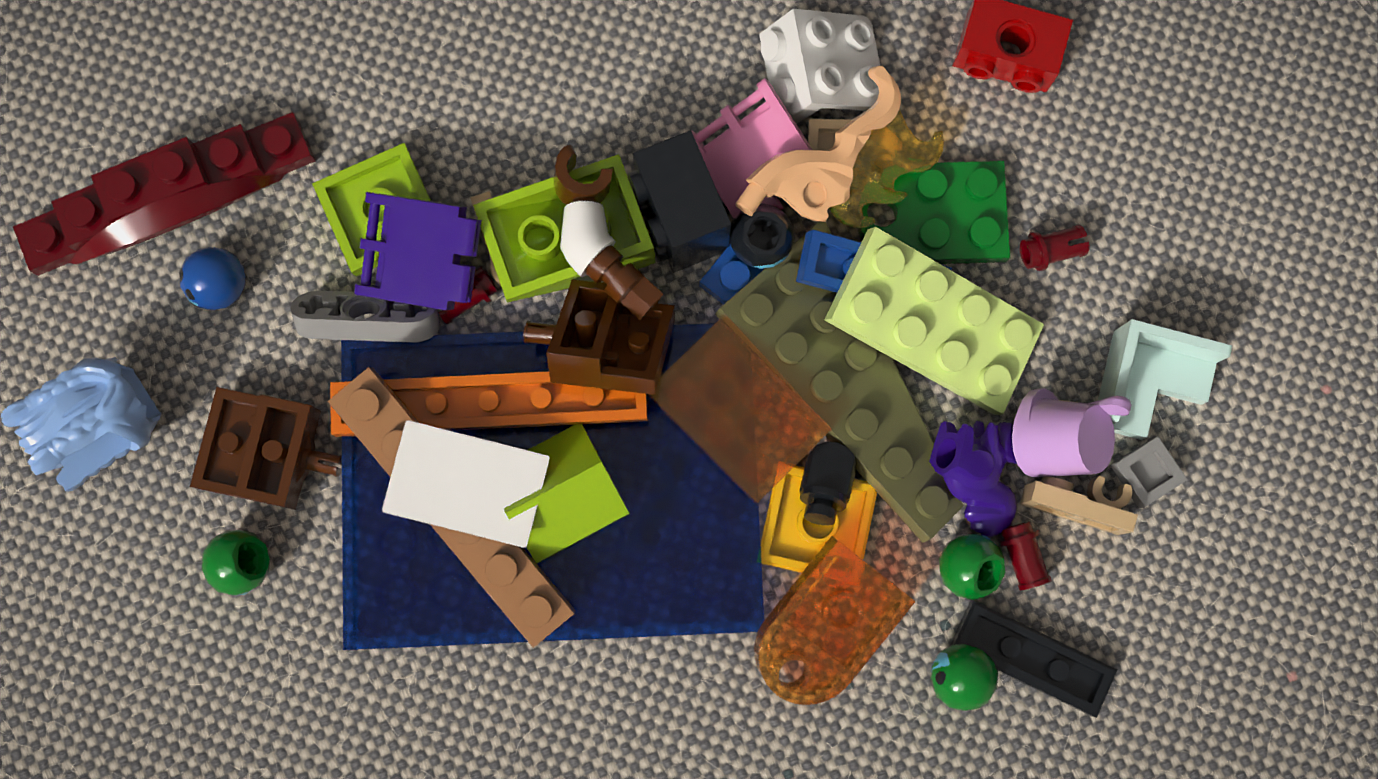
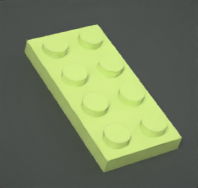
[824,227,1044,415]

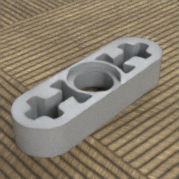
[290,291,440,342]

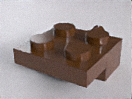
[523,279,675,395]
[190,387,344,510]

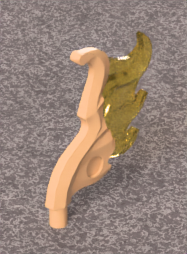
[735,66,944,228]

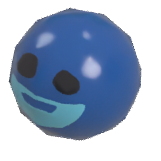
[179,247,246,310]

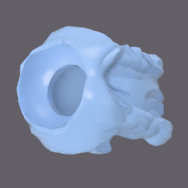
[0,357,162,492]

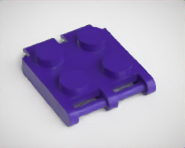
[354,192,482,311]

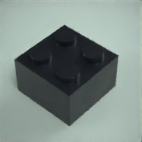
[628,130,731,273]

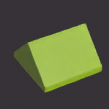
[503,424,630,564]

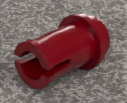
[1020,224,1089,271]
[438,266,498,325]
[999,521,1052,591]

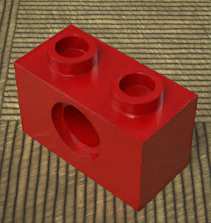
[952,0,1073,93]

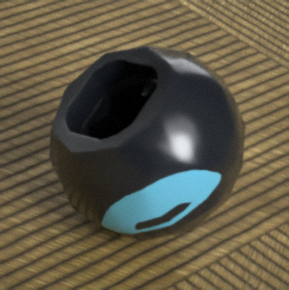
[730,203,795,269]

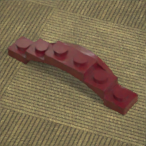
[13,112,316,276]

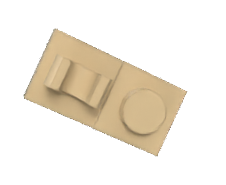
[1019,476,1138,535]

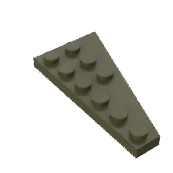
[715,222,964,543]

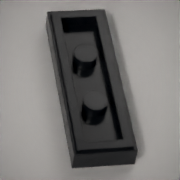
[951,600,1118,718]

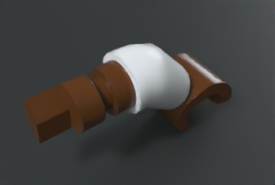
[554,145,664,320]

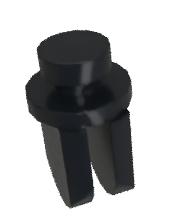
[799,442,856,526]

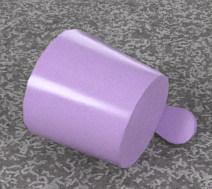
[1012,388,1131,477]

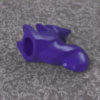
[929,421,1017,537]

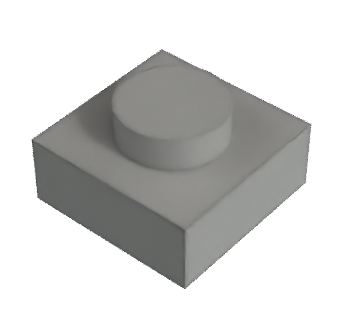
[1110,436,1188,509]

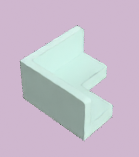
[1098,319,1232,440]

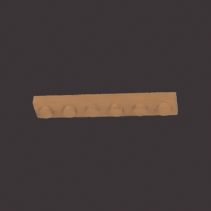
[327,367,576,648]

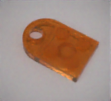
[754,536,916,705]

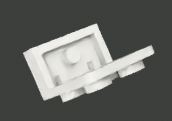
[759,8,880,124]

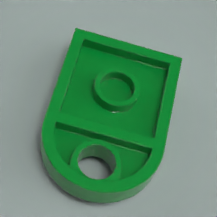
[855,161,1010,264]

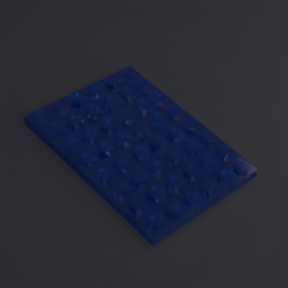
[341,323,765,650]

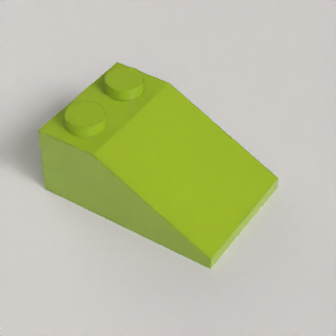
[473,154,656,302]

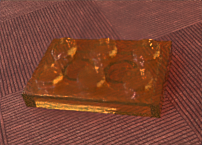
[647,319,832,505]

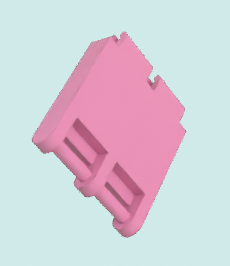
[692,78,812,218]

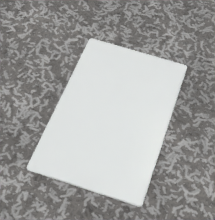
[382,420,550,548]

